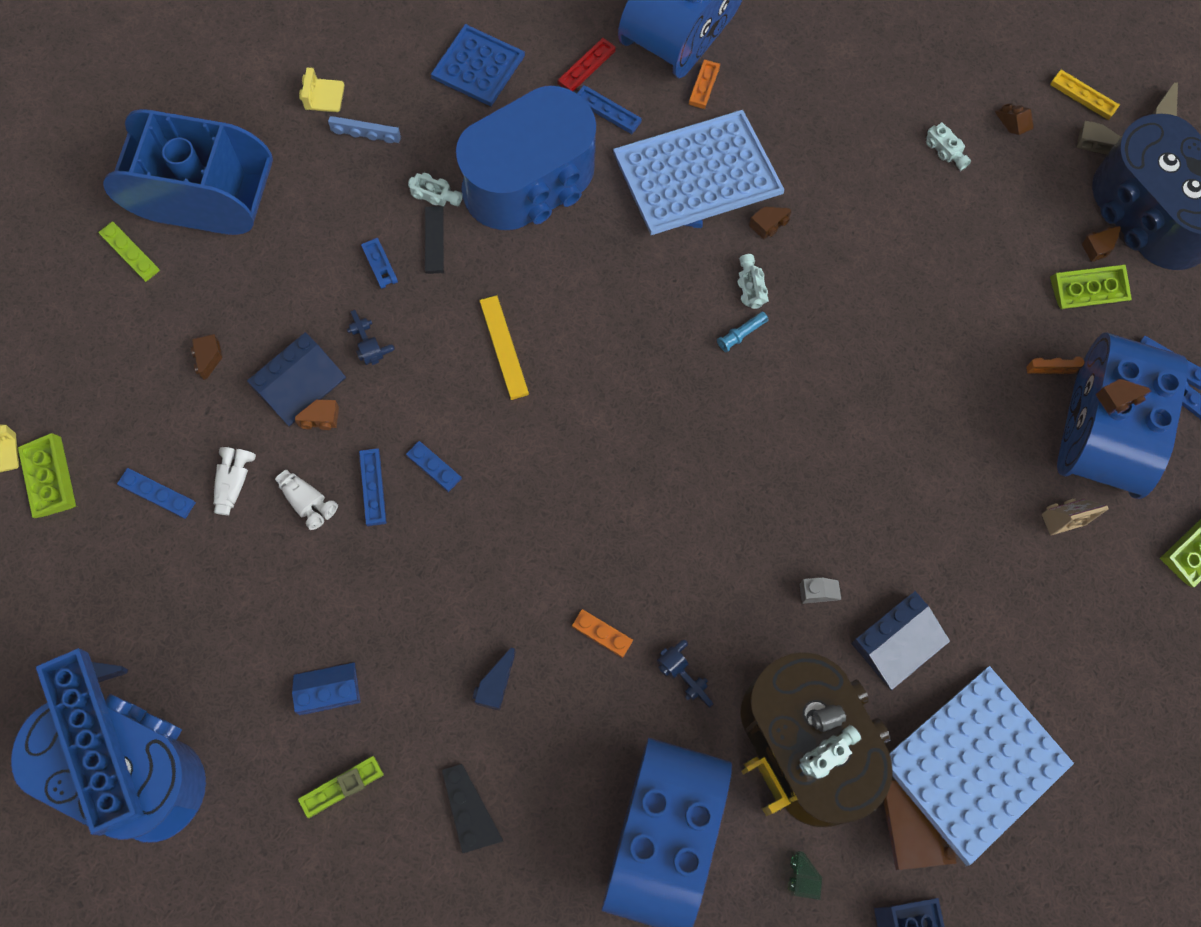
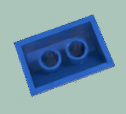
[292,663,361,715]

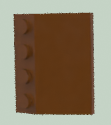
[884,780,957,870]

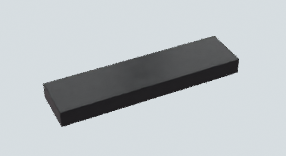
[425,206,444,274]

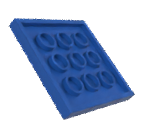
[431,24,525,106]

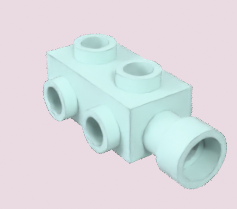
[926,123,971,170]
[408,173,463,207]
[737,254,769,309]
[800,725,861,779]

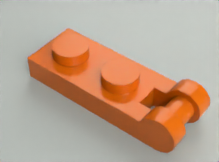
[1027,357,1084,374]

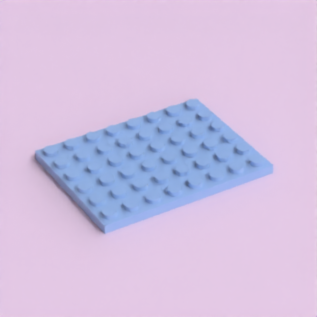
[613,110,784,235]
[890,666,1074,866]

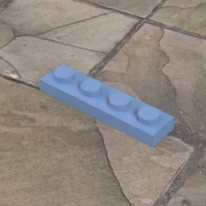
[328,116,401,143]

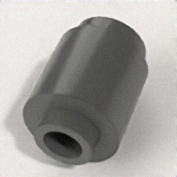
[811,705,846,732]

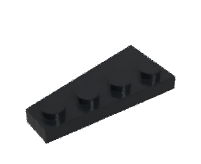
[442,764,503,853]

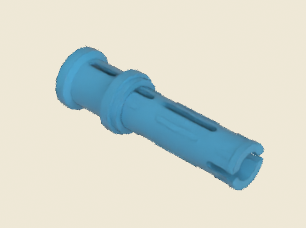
[717,311,768,352]

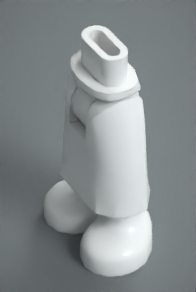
[213,447,256,516]
[275,470,338,530]

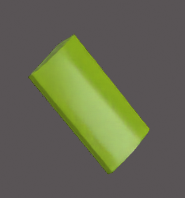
[1050,265,1132,309]
[18,433,76,518]
[1160,519,1201,588]

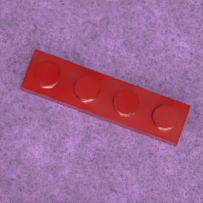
[558,38,616,91]

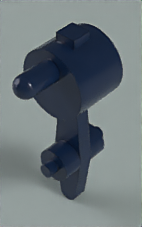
[347,310,394,365]
[657,640,713,708]

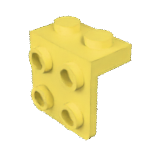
[299,68,345,112]
[0,424,19,472]

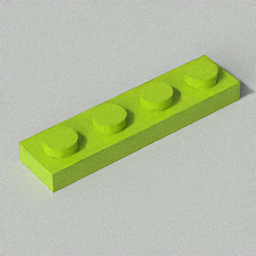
[98,221,160,282]
[298,756,384,818]

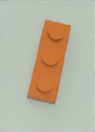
[689,59,720,109]
[572,609,633,658]

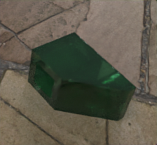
[788,851,822,900]

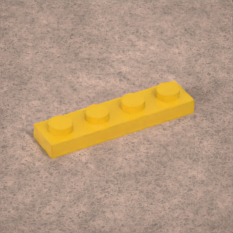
[1050,70,1120,120]

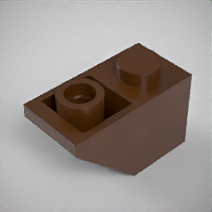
[995,103,1034,135]
[749,207,792,240]
[1082,226,1121,262]
[191,334,222,380]
[1095,379,1151,415]

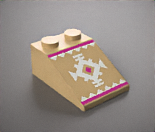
[1042,499,1108,536]

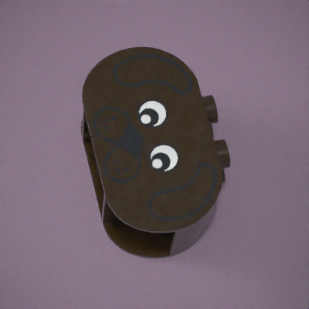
[740,653,892,827]

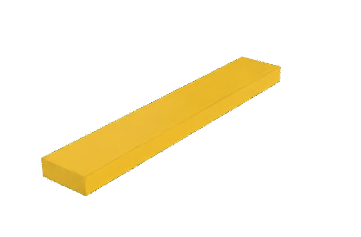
[480,295,529,400]

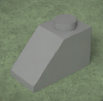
[799,578,841,604]

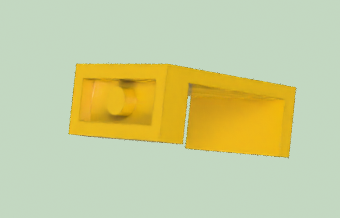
[741,756,791,816]

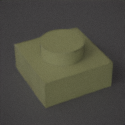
[337,768,366,798]

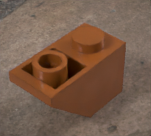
[295,400,339,430]

